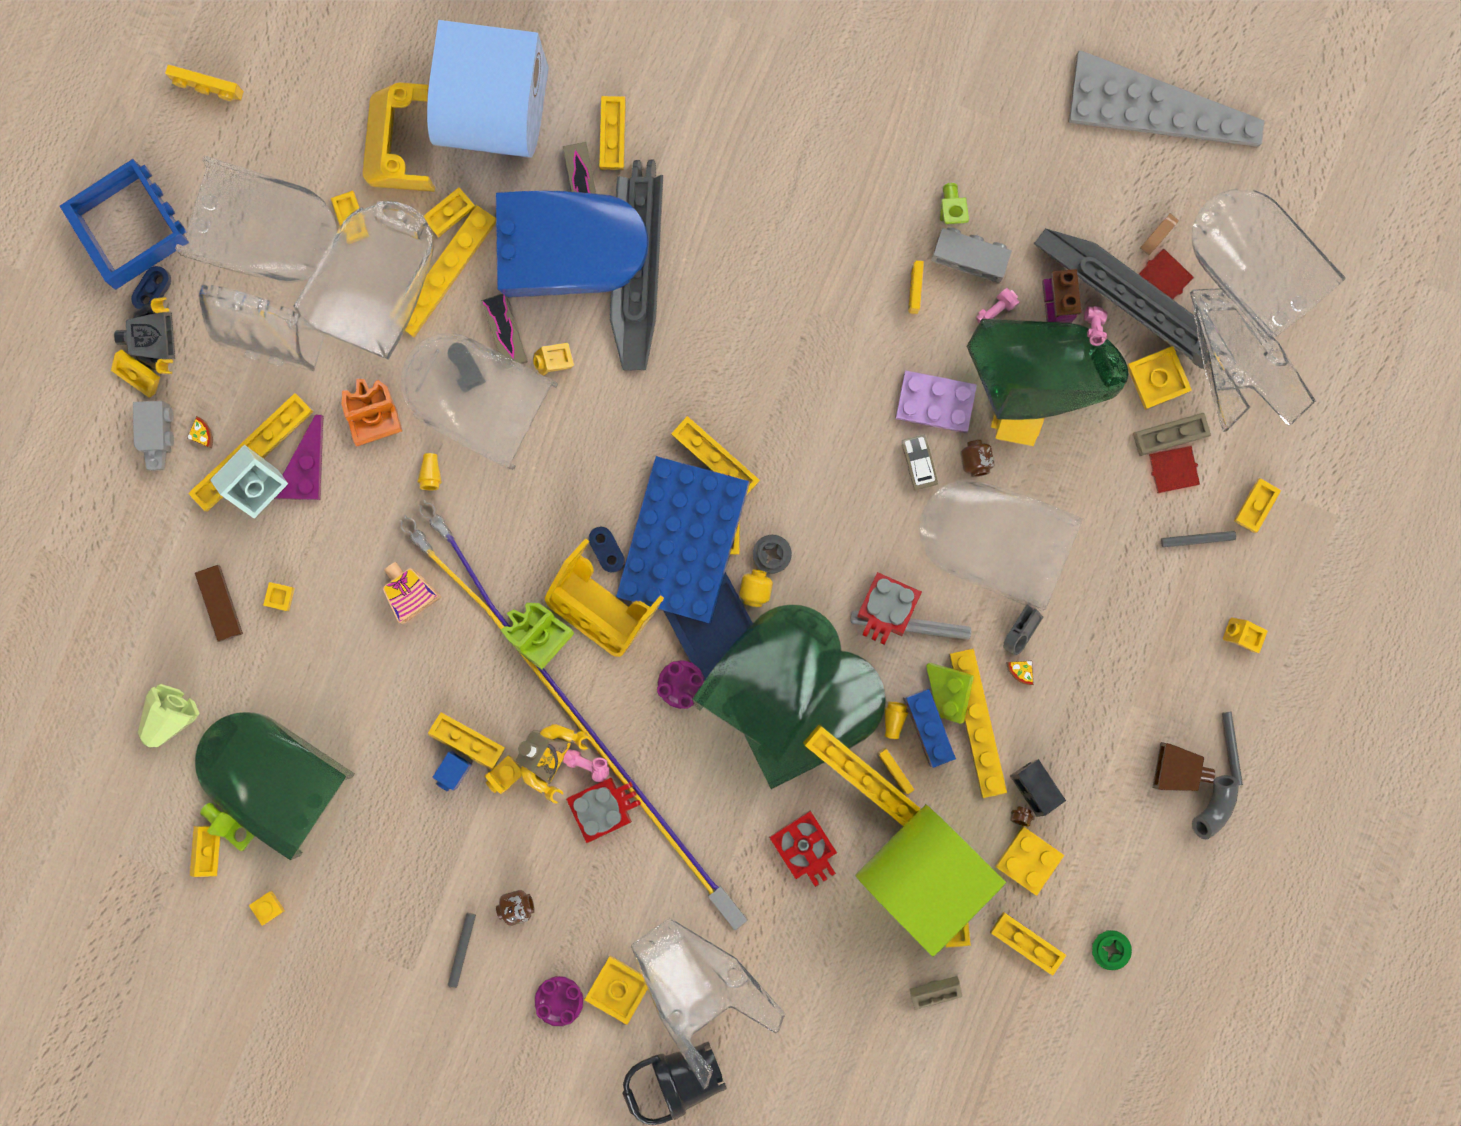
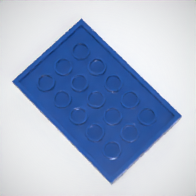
[616,456,750,623]

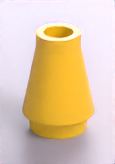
[417,453,442,491]
[885,702,909,739]

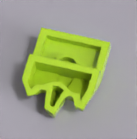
[500,602,574,670]

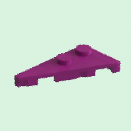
[274,415,324,500]

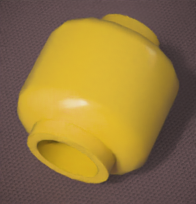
[739,569,773,607]

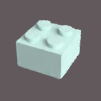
[210,444,288,518]

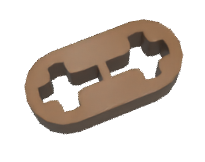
[1140,213,1179,255]

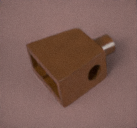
[1152,742,1215,791]

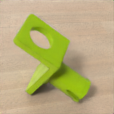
[940,183,969,224]
[200,803,257,851]

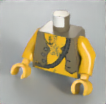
[516,724,592,804]

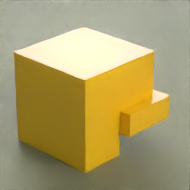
[991,384,1045,446]

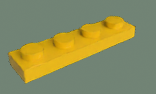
[671,416,760,496]

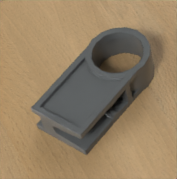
[1003,605,1043,655]

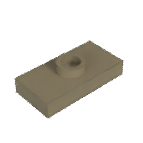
[910,976,962,1010]

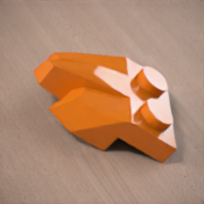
[341,379,403,447]

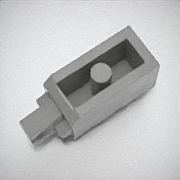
[133,401,174,471]

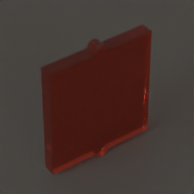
[1139,248,1194,299]
[1149,446,1200,494]

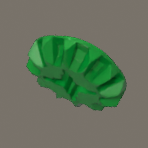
[1092,930,1132,970]

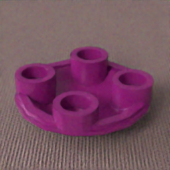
[657,660,705,709]
[535,976,583,1026]

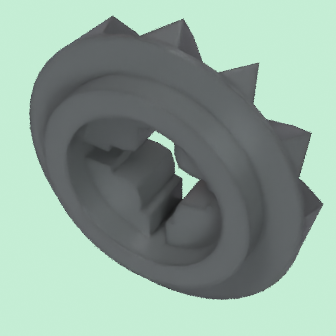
[753,534,792,574]

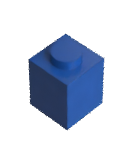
[432,751,473,791]

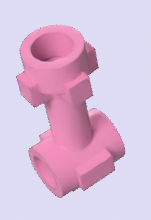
[976,288,1020,329]
[1084,306,1108,346]
[563,749,609,782]

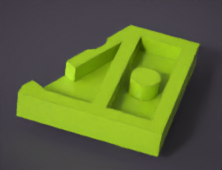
[927,663,974,724]

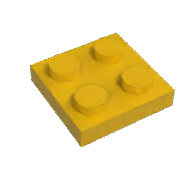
[1126,346,1192,410]
[995,826,1065,896]
[584,955,652,1025]

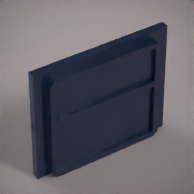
[663,572,767,682]

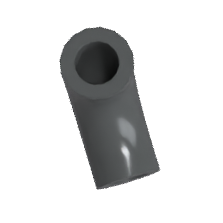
[1192,775,1239,840]

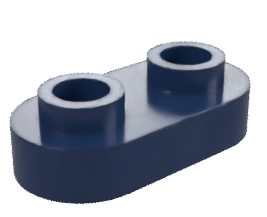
[131,266,171,309]
[589,526,625,573]

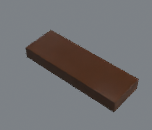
[195,565,243,642]

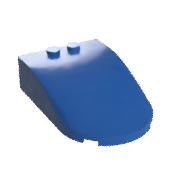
[496,191,649,298]

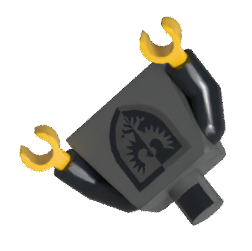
[114,297,176,374]

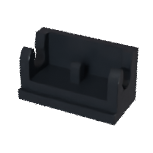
[1010,759,1066,817]

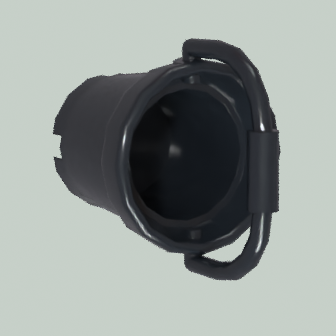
[622,1041,727,1125]

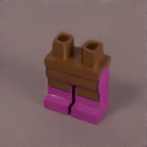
[1042,269,1082,326]

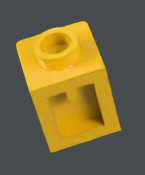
[533,343,574,376]
[1223,617,1268,653]
[485,755,522,794]

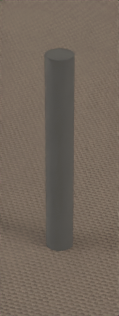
[1161,531,1236,548]
[1222,711,1243,786]
[448,912,476,988]

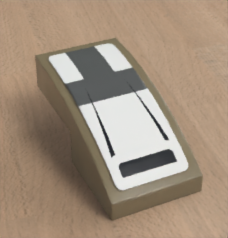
[902,434,938,491]

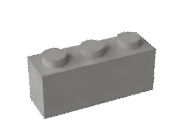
[931,227,1012,283]

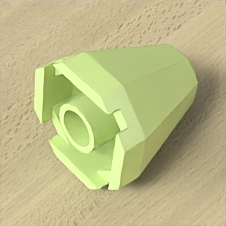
[138,684,199,747]

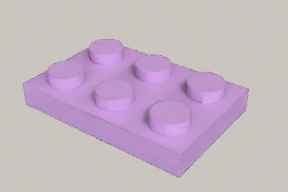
[895,370,977,433]

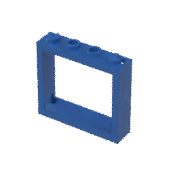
[60,159,189,290]

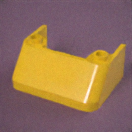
[363,82,435,192]
[545,538,664,657]

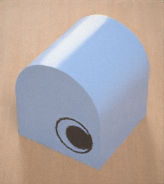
[427,20,549,158]

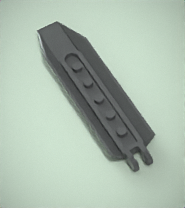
[610,159,663,370]
[1034,228,1217,369]

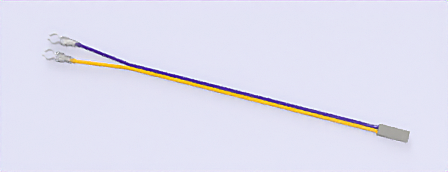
[400,500,748,930]

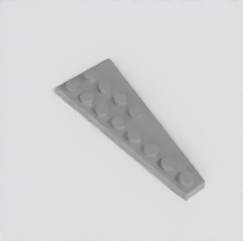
[1069,51,1264,147]

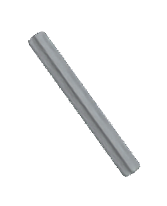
[850,611,971,640]

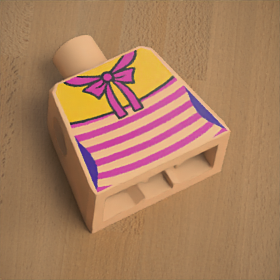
[383,562,441,624]

